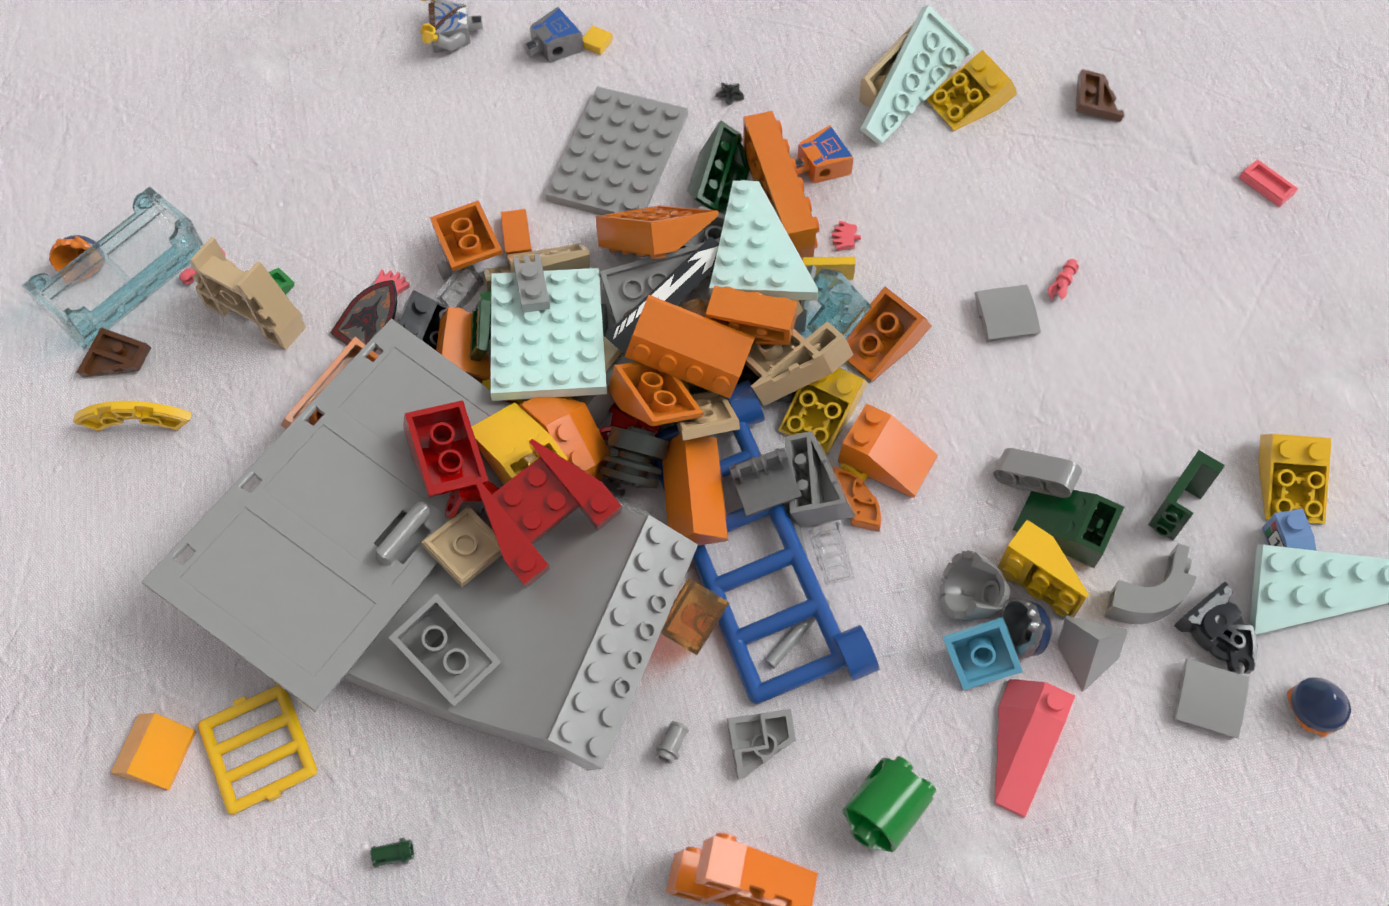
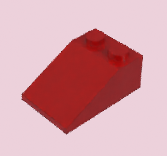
[403,400,489,498]

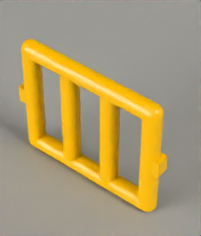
[198,685,318,815]

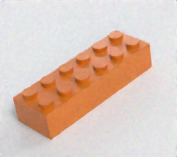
[743,111,819,260]

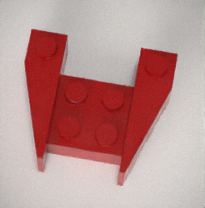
[476,439,622,588]

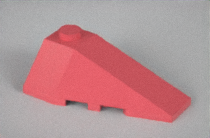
[994,679,1075,818]

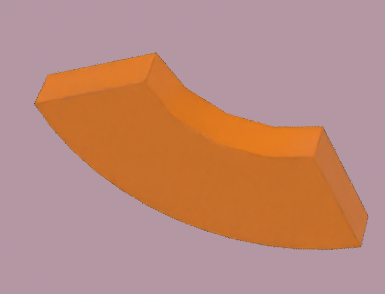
[833,466,881,532]

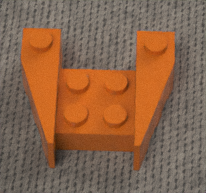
[665,833,818,906]

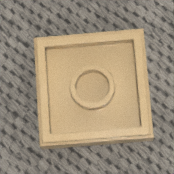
[422,506,502,587]

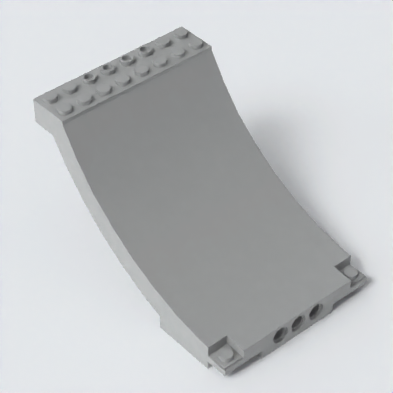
[343,508,698,771]

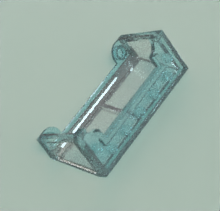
[22,186,204,350]

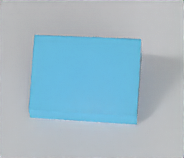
[943,617,1023,690]

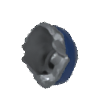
[1000,598,1053,658]

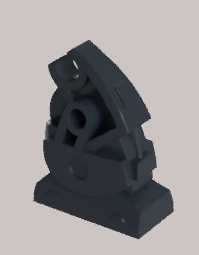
[1174,582,1258,674]

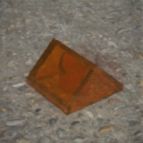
[661,577,729,655]

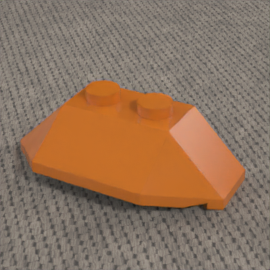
[520,397,611,481]

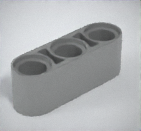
[993,448,1082,498]

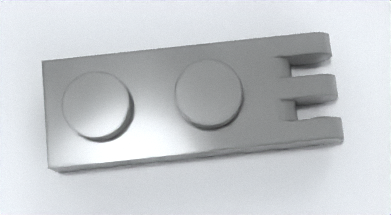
[513,253,550,313]

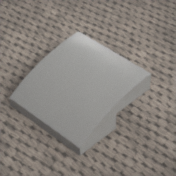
[974,284,1041,342]
[1173,659,1249,738]

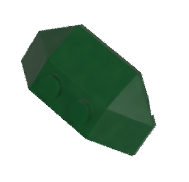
[687,120,750,212]

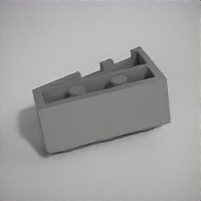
[785,431,856,527]

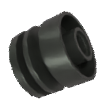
[599,426,670,489]

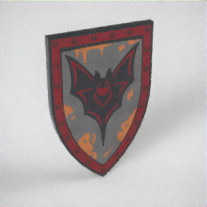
[330,280,397,352]

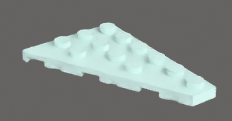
[709,180,818,301]

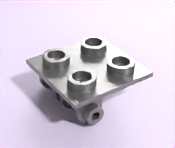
[729,448,802,517]

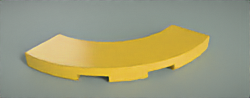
[73,401,191,431]

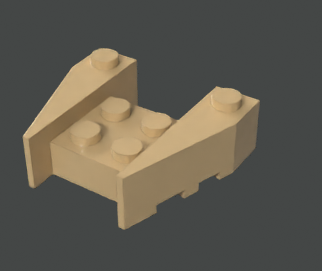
[190,237,306,350]
[745,299,853,406]

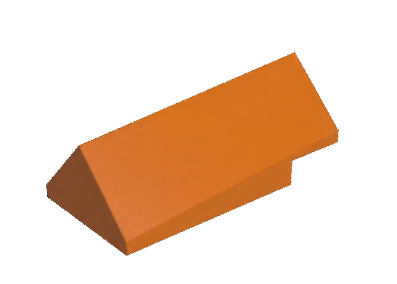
[662,434,728,546]

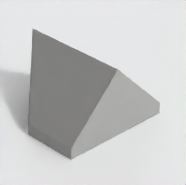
[1058,616,1127,692]

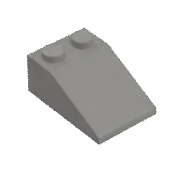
[388,593,501,707]

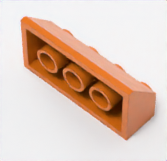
[624,295,755,399]

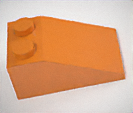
[430,200,503,271]
[844,287,932,382]
[608,362,703,426]
[838,403,938,498]

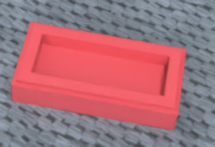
[1239,159,1298,207]

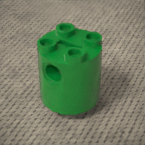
[842,756,936,852]

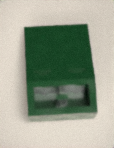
[1013,490,1124,568]

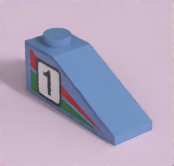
[1262,509,1317,551]

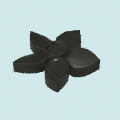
[715,83,745,106]

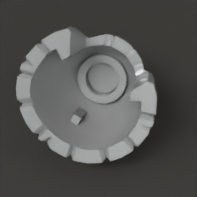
[939,550,1010,621]

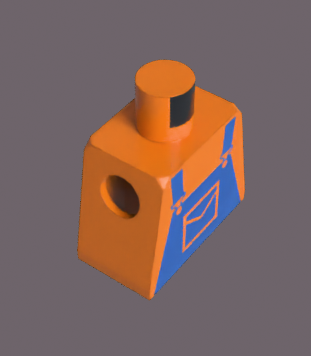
[795,125,854,183]

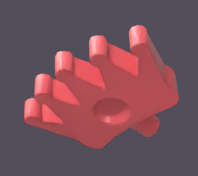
[832,221,861,251]
[375,270,410,296]

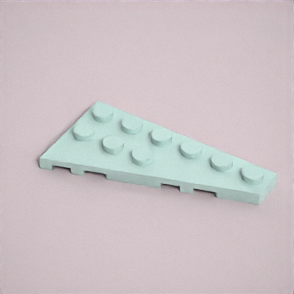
[860,5,975,144]
[1249,544,1389,634]

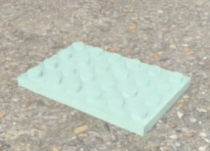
[491,268,607,401]

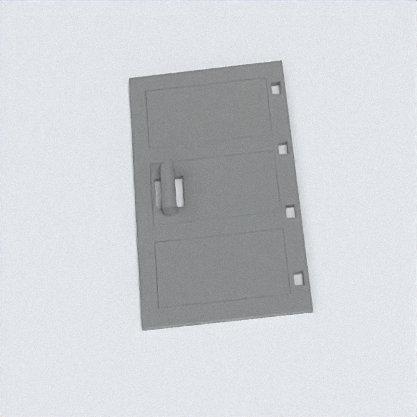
[142,318,510,712]

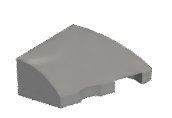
[727,709,796,779]

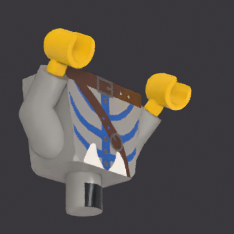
[420,0,483,52]

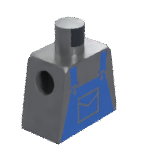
[524,7,584,62]

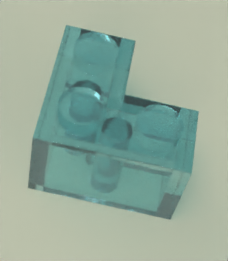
[806,268,872,339]

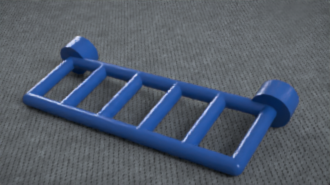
[652,380,880,704]

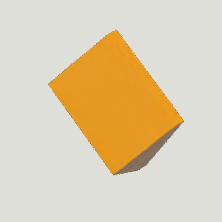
[110,713,196,791]

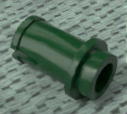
[371,838,414,868]

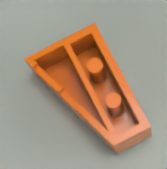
[706,286,797,345]

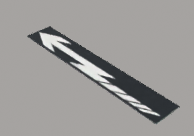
[604,237,719,354]

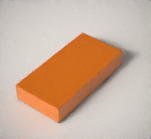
[501,209,532,255]

